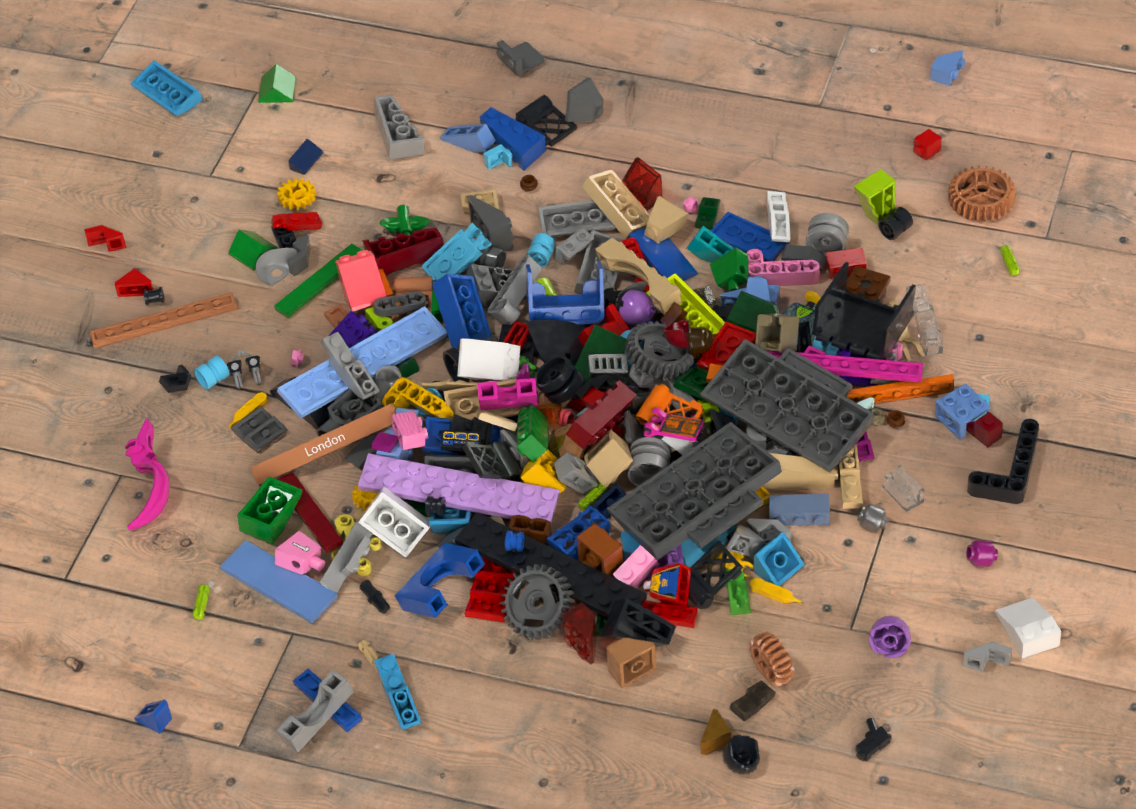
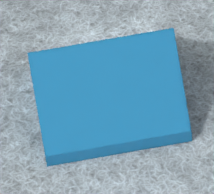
[430,507,472,534]
[754,532,805,586]

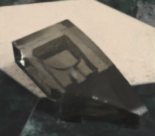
[692,285,716,306]

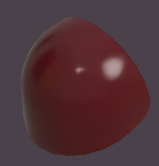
[663,320,689,348]

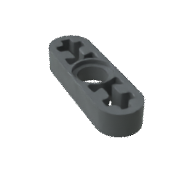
[373,291,426,317]

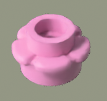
[683,196,698,214]
[291,349,304,367]

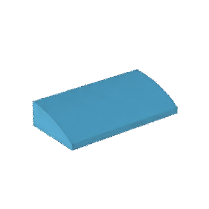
[130,60,203,116]

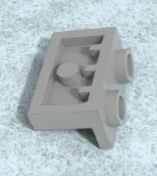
[555,228,594,265]

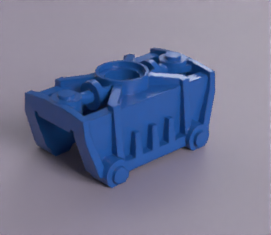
[547,505,610,561]

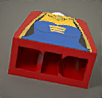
[643,563,691,606]

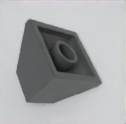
[565,77,604,122]

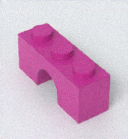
[477,378,538,410]

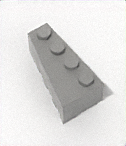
[374,95,425,159]

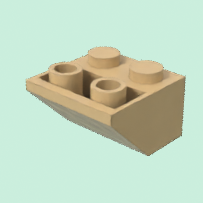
[584,429,633,487]

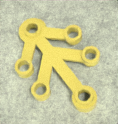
[331,514,382,576]

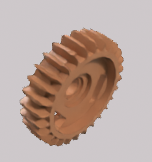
[948,165,1016,222]

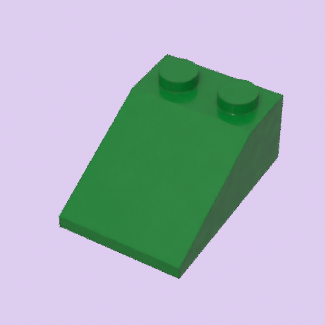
[237,477,302,544]

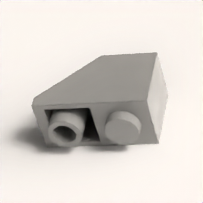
[726,525,765,558]

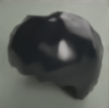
[722,734,760,774]

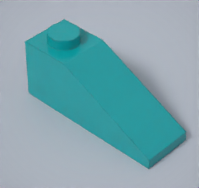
[686,226,734,263]

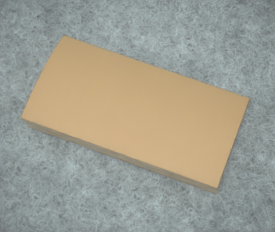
[582,170,650,239]
[443,379,523,420]

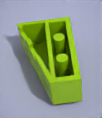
[853,169,896,225]

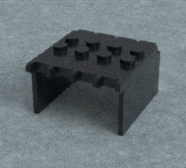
[812,262,916,360]

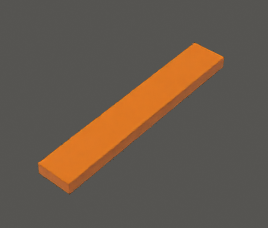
[846,374,954,404]

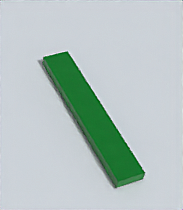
[274,243,362,318]

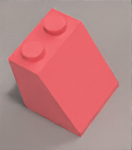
[335,250,387,311]

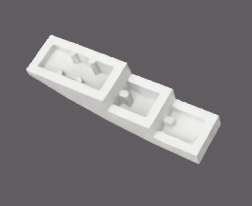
[766,191,790,242]

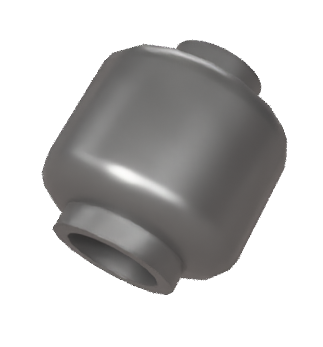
[857,504,888,532]

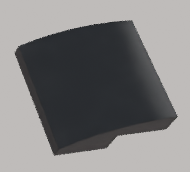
[449,414,492,455]

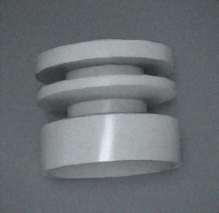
[628,437,671,486]

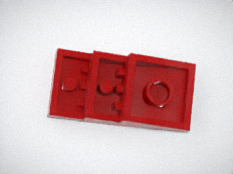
[465,557,515,623]

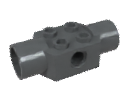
[317,379,391,437]

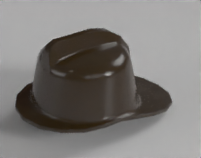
[688,319,713,359]

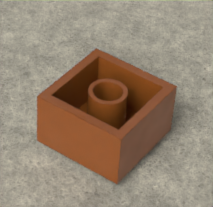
[577,524,624,578]

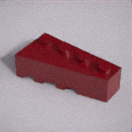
[362,227,444,275]
[566,380,637,449]

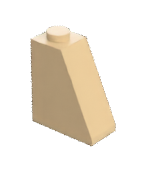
[644,196,688,244]

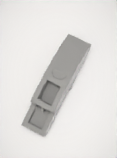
[321,332,380,400]

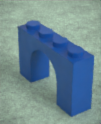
[394,543,485,618]

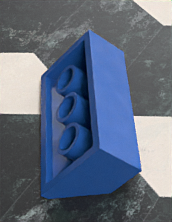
[432,274,492,349]

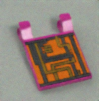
[644,408,704,442]

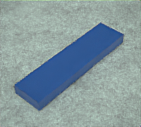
[293,668,362,732]

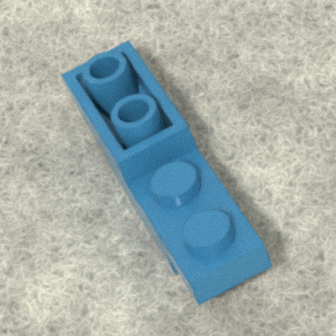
[374,654,422,730]

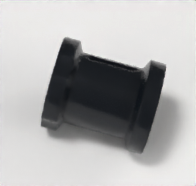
[144,287,165,305]

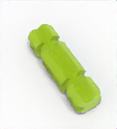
[1000,245,1020,276]
[578,482,609,511]
[192,584,210,620]

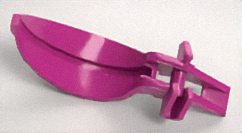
[125,418,170,531]

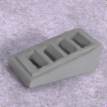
[588,354,628,376]

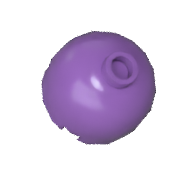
[619,290,655,327]
[869,616,911,658]

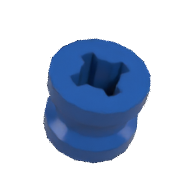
[505,531,525,552]

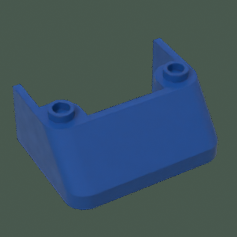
[526,261,604,324]

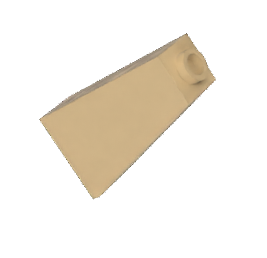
[763,453,838,493]

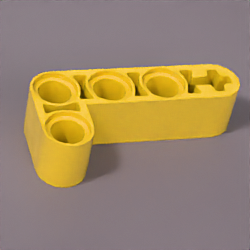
[382,377,454,419]

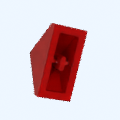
[115,268,153,297]

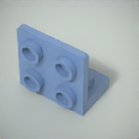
[935,384,990,440]

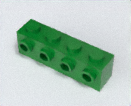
[517,404,548,462]

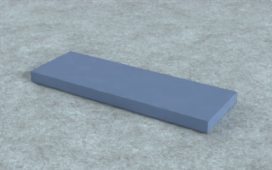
[220,540,338,624]

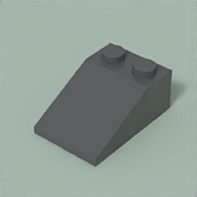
[467,195,514,251]

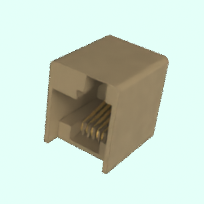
[755,314,799,352]

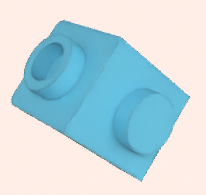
[483,144,513,170]

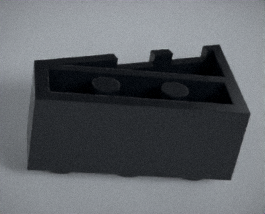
[600,598,676,647]

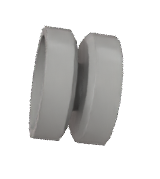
[806,213,849,256]

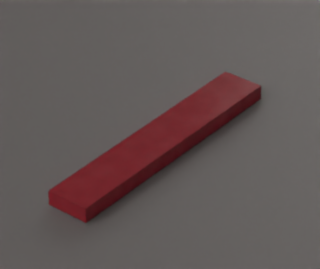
[277,472,343,553]

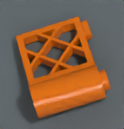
[635,384,704,427]

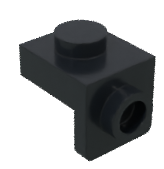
[159,365,191,393]

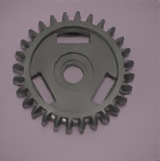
[624,321,694,380]
[500,564,575,640]

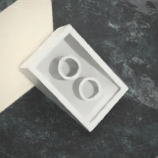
[458,338,520,382]
[995,597,1061,659]

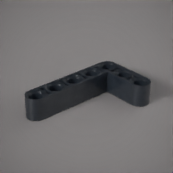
[967,419,1039,504]

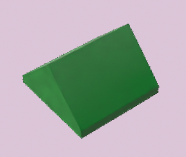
[258,64,296,103]
[228,229,278,271]

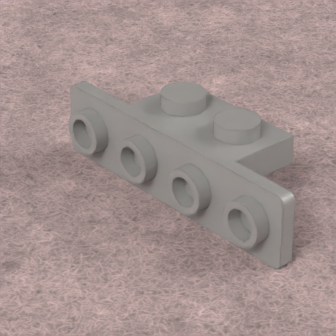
[319,519,373,593]

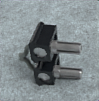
[227,350,261,389]

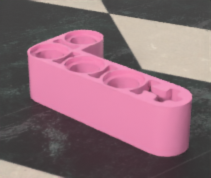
[747,249,820,286]

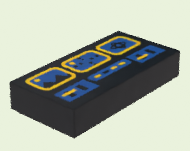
[441,430,481,452]

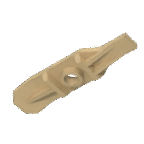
[422,379,498,391]

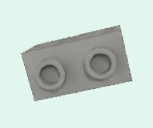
[554,452,598,495]

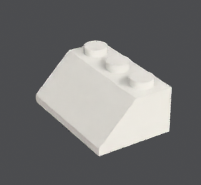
[358,487,430,558]

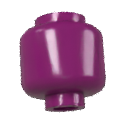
[966,540,998,567]

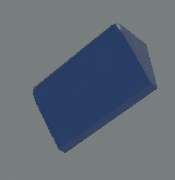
[288,139,323,175]
[591,483,627,522]

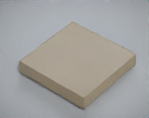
[476,409,517,431]

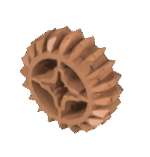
[749,632,794,687]

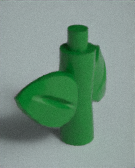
[380,204,431,235]

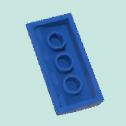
[629,228,698,281]

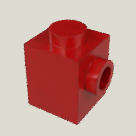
[913,128,942,161]

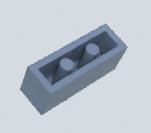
[769,494,830,526]

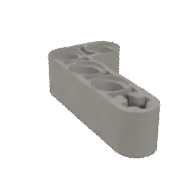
[487,255,542,324]

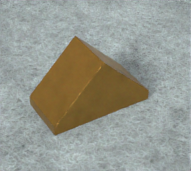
[700,709,731,755]

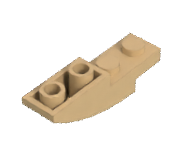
[838,444,863,509]

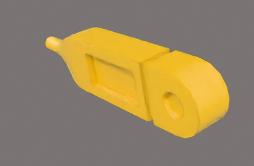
[228,392,268,428]
[750,578,802,604]

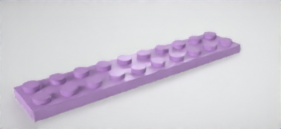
[358,453,559,523]

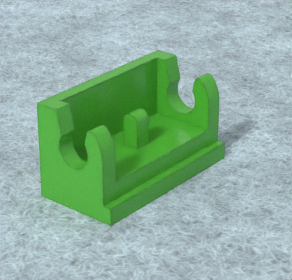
[726,569,751,615]

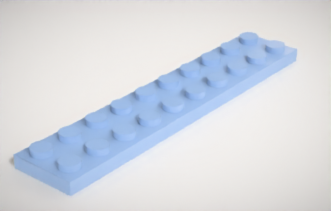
[277,307,448,419]

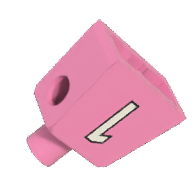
[275,531,325,575]

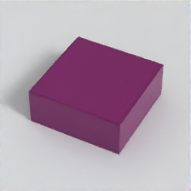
[372,432,398,453]

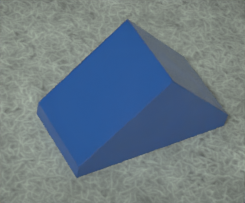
[134,699,172,734]

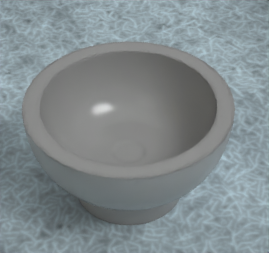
[375,365,402,387]

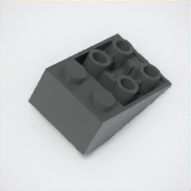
[465,264,527,308]

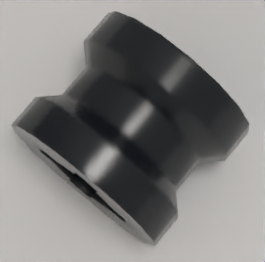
[425,496,446,517]

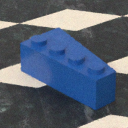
[480,107,546,171]

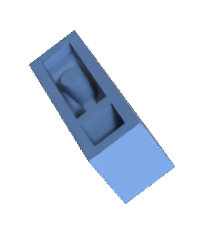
[440,124,496,152]

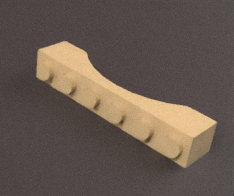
[595,237,682,315]

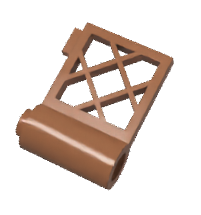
[392,276,433,323]

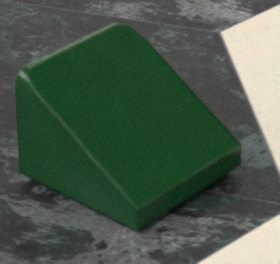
[395,357,419,378]

